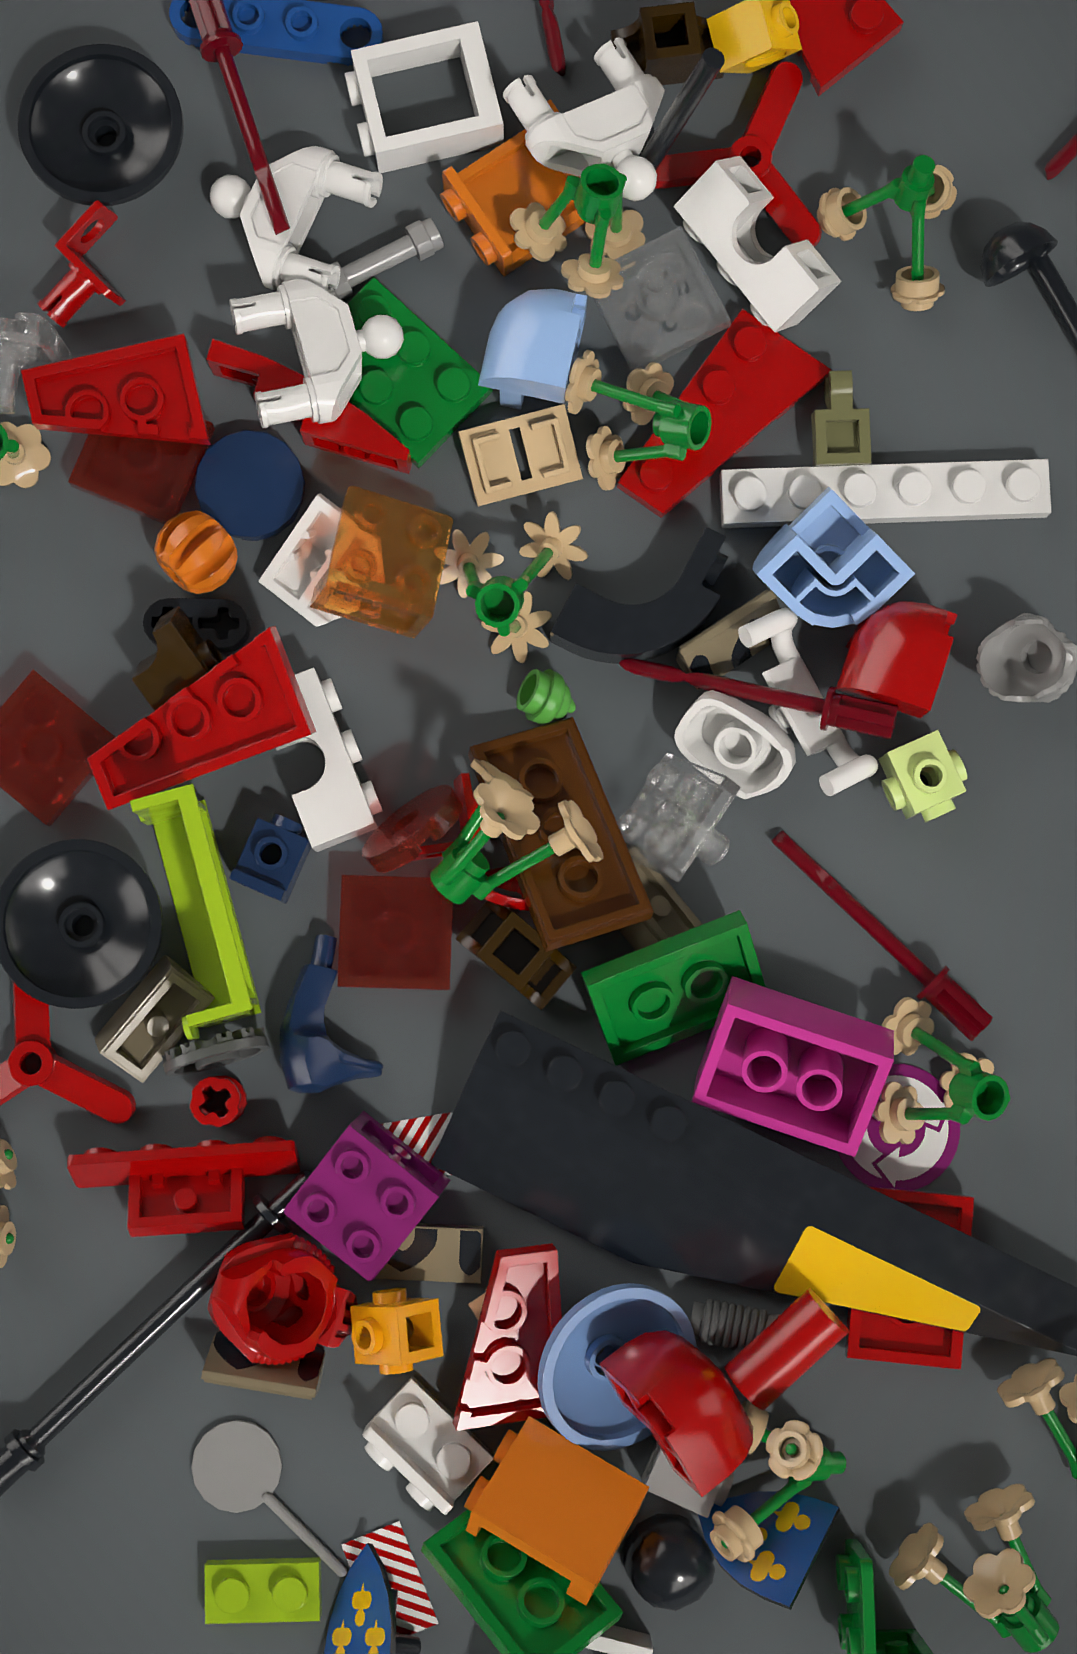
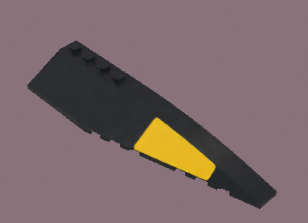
[431,1010,1077,1356]

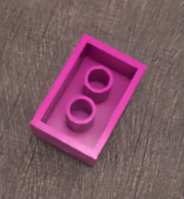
[692,976,894,1157]

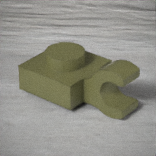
[811,370,872,467]

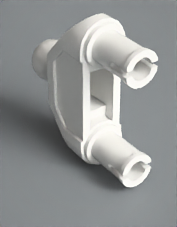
[503,37,665,201]
[210,146,383,295]
[229,279,404,428]

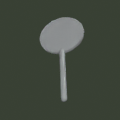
[191,1420,347,1577]

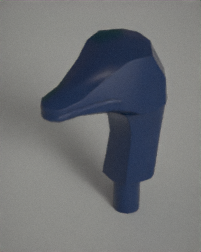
[279,934,383,1093]

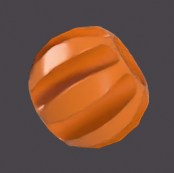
[154,510,238,594]

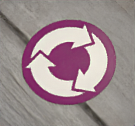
[837,1064,960,1190]

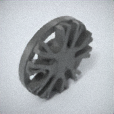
[162,1027,270,1076]

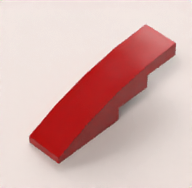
[206,338,412,474]

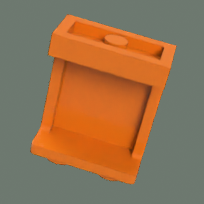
[440,99,586,277]
[464,1416,649,1605]

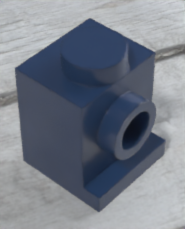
[229,813,311,904]

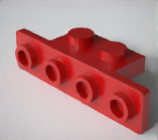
[67,1136,300,1237]

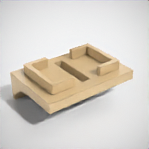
[457,404,583,506]

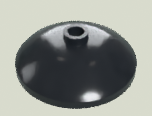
[18,44,184,206]
[0,839,163,1009]

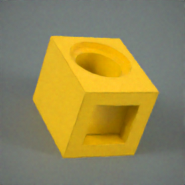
[706,0,802,74]

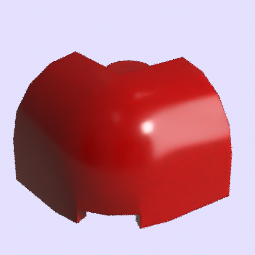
[836,601,958,719]
[599,1330,753,1497]

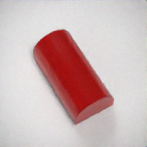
[725,1287,850,1411]

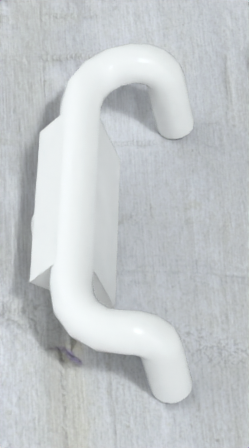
[738,607,878,796]

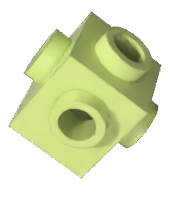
[878,730,967,822]

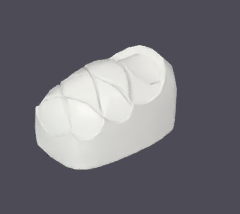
[674,690,796,799]

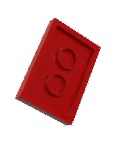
[845,1186,974,1370]

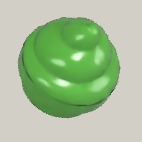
[516,669,576,725]

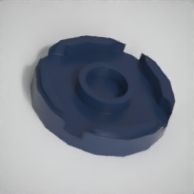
[195,430,306,541]

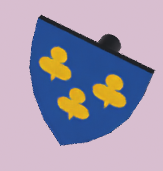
[698,1491,840,1610]
[324,1543,421,1654]

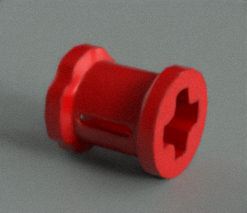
[190,1075,247,1127]

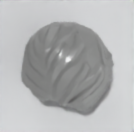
[976,613,1077,703]

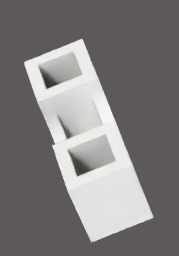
[673,156,842,332]
[275,667,383,852]

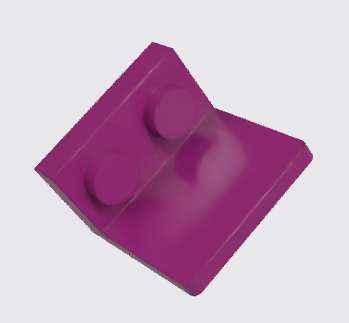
[284,1110,451,1281]

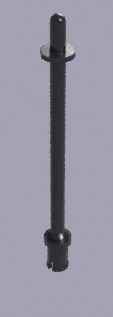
[0,1170,313,1497]

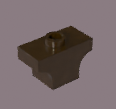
[610,1,724,85]
[131,606,224,711]
[456,900,577,1011]

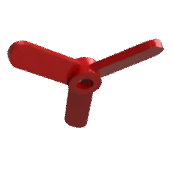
[655,61,822,247]
[0,981,136,1124]

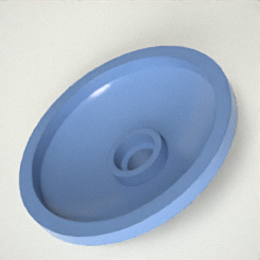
[538,1283,696,1451]

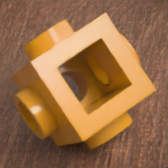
[350,1288,444,1375]

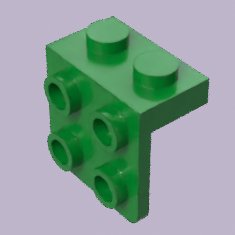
[836,1539,934,1654]

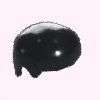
[624,1514,715,1611]

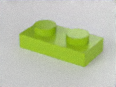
[204,1557,322,1624]

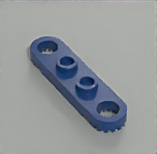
[169,0,384,66]

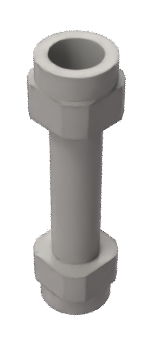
[328,217,444,300]

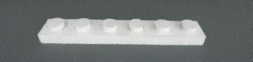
[719,459,1051,528]

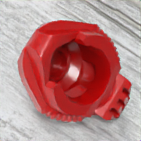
[207,1233,358,1365]

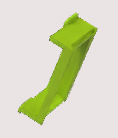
[130,784,262,1040]

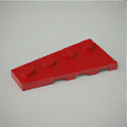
[790,0,904,97]
[617,308,832,518]
[87,625,316,810]

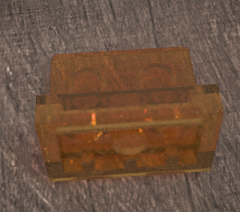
[310,485,453,639]

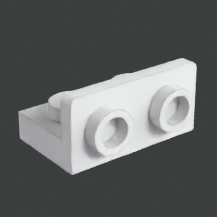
[362,1376,494,1515]

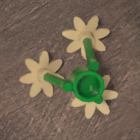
[433,511,588,663]

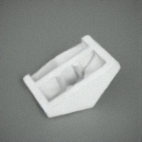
[258,493,384,627]

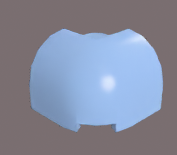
[478,289,587,410]
[753,487,915,628]

